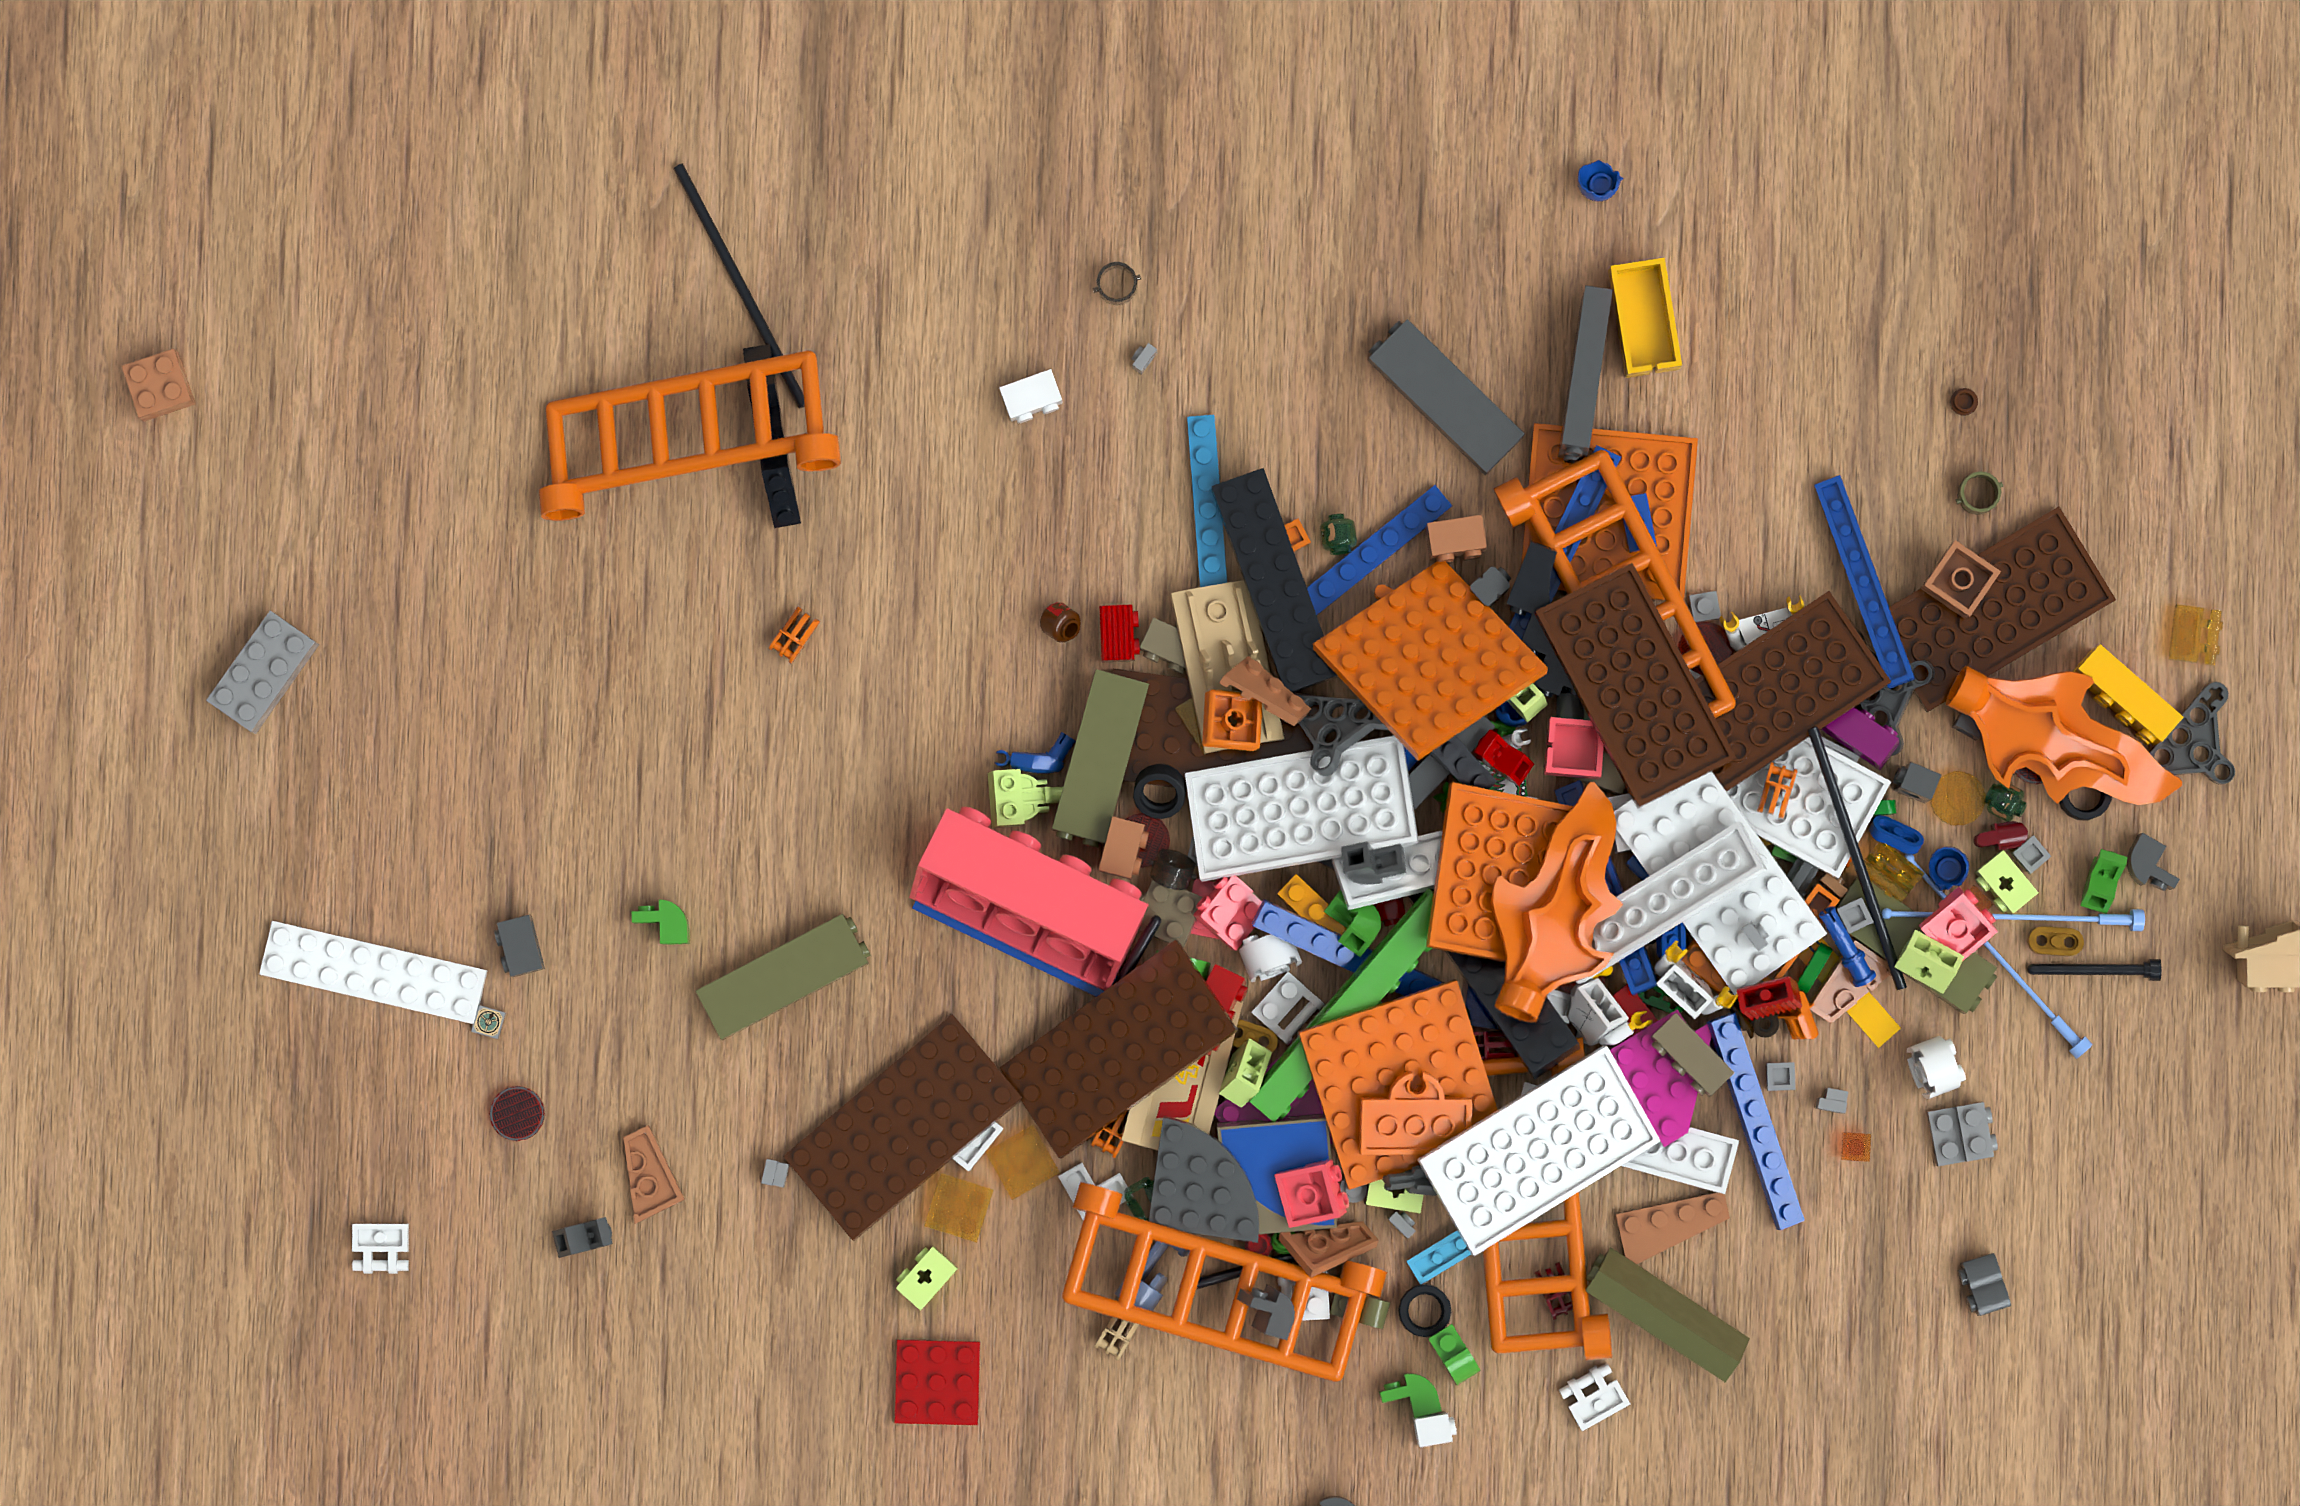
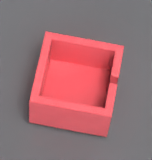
[1544,717,1604,780]

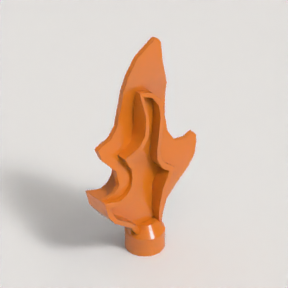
[1946,666,2182,805]
[1491,782,1623,1022]

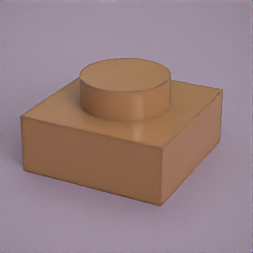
[1818,873,1848,899]

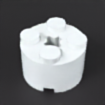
[1239,934,1302,982]
[1907,1036,1966,1099]

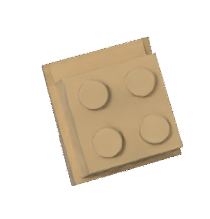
[2223,921,2300,992]

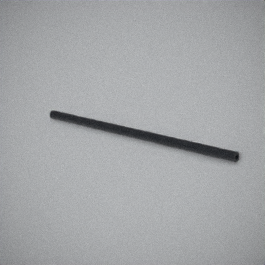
[673,163,805,409]
[1807,726,1907,990]

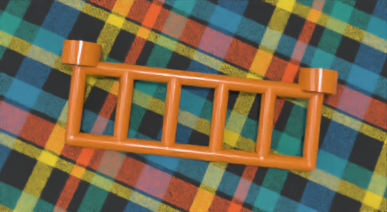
[539,350,841,521]
[1493,450,1736,718]
[1482,1037,1612,1360]
[1062,1182,1387,1382]

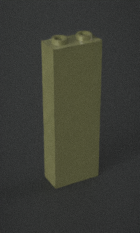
[1052,669,1149,848]
[1835,876,1997,1014]
[696,914,871,1040]
[1585,1247,1750,1383]

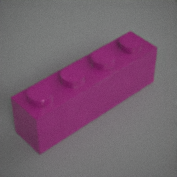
[1821,708,1899,771]

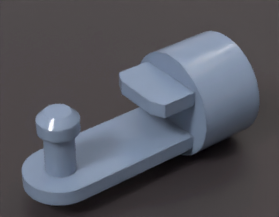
[1114,1241,1190,1311]

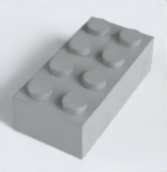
[206,611,319,734]

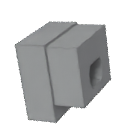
[1815,1088,1848,1114]
[761,1159,790,1187]

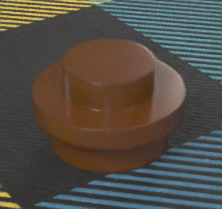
[1950,388,1978,416]

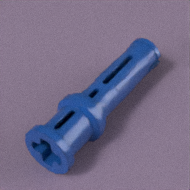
[1819,906,1876,987]

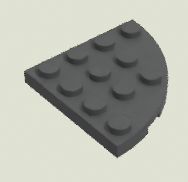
[1149,1116,1259,1243]

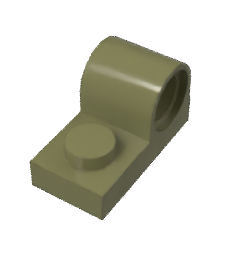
[1330,1294,1390,1329]

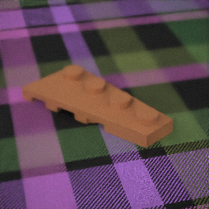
[1615,1192,1730,1264]

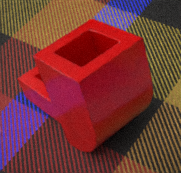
[1474,729,1535,786]

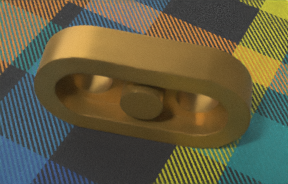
[2027,927,2084,956]
[1232,1019,1278,1053]

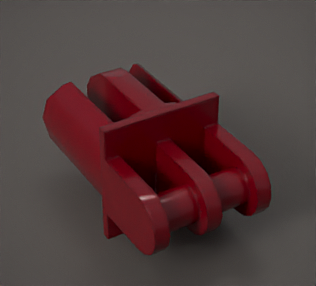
[1973,821,2028,852]
[1473,1031,1516,1060]
[1534,1262,1573,1320]

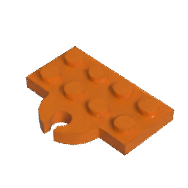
[1359,1071,1472,1155]

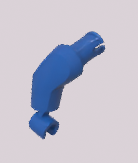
[995,732,1076,774]

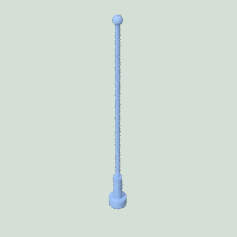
[1904,854,2093,1059]
[1882,908,2145,931]

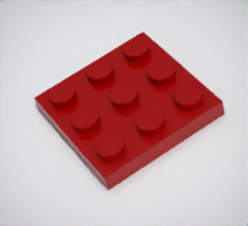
[895,1340,980,1425]

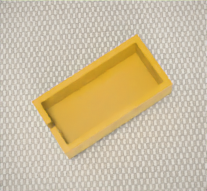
[1608,258,1682,378]
[2073,644,2184,746]

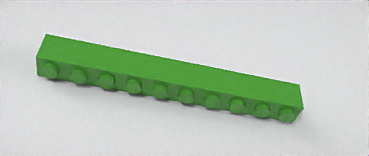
[1249,889,1434,1122]

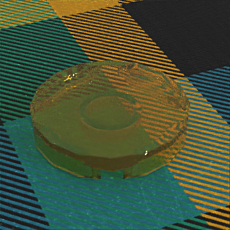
[1930,771,1986,826]

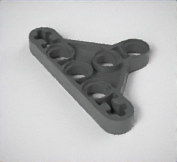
[1856,629,1935,756]
[2149,682,2235,785]
[1283,695,1388,777]

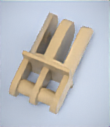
[1095,1317,1139,1361]

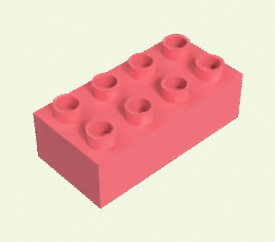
[909,807,1148,991]

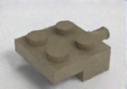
[1138,876,1203,948]

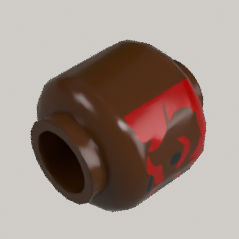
[1040,602,1081,643]

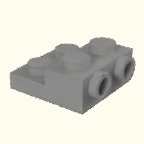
[1927,1102,1998,1166]

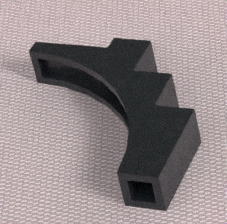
[743,344,801,528]
[1507,540,1578,698]
[1429,736,1497,789]

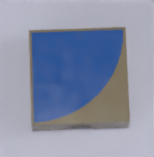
[1217,1113,1337,1234]

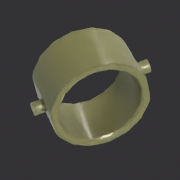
[1955,471,2003,515]

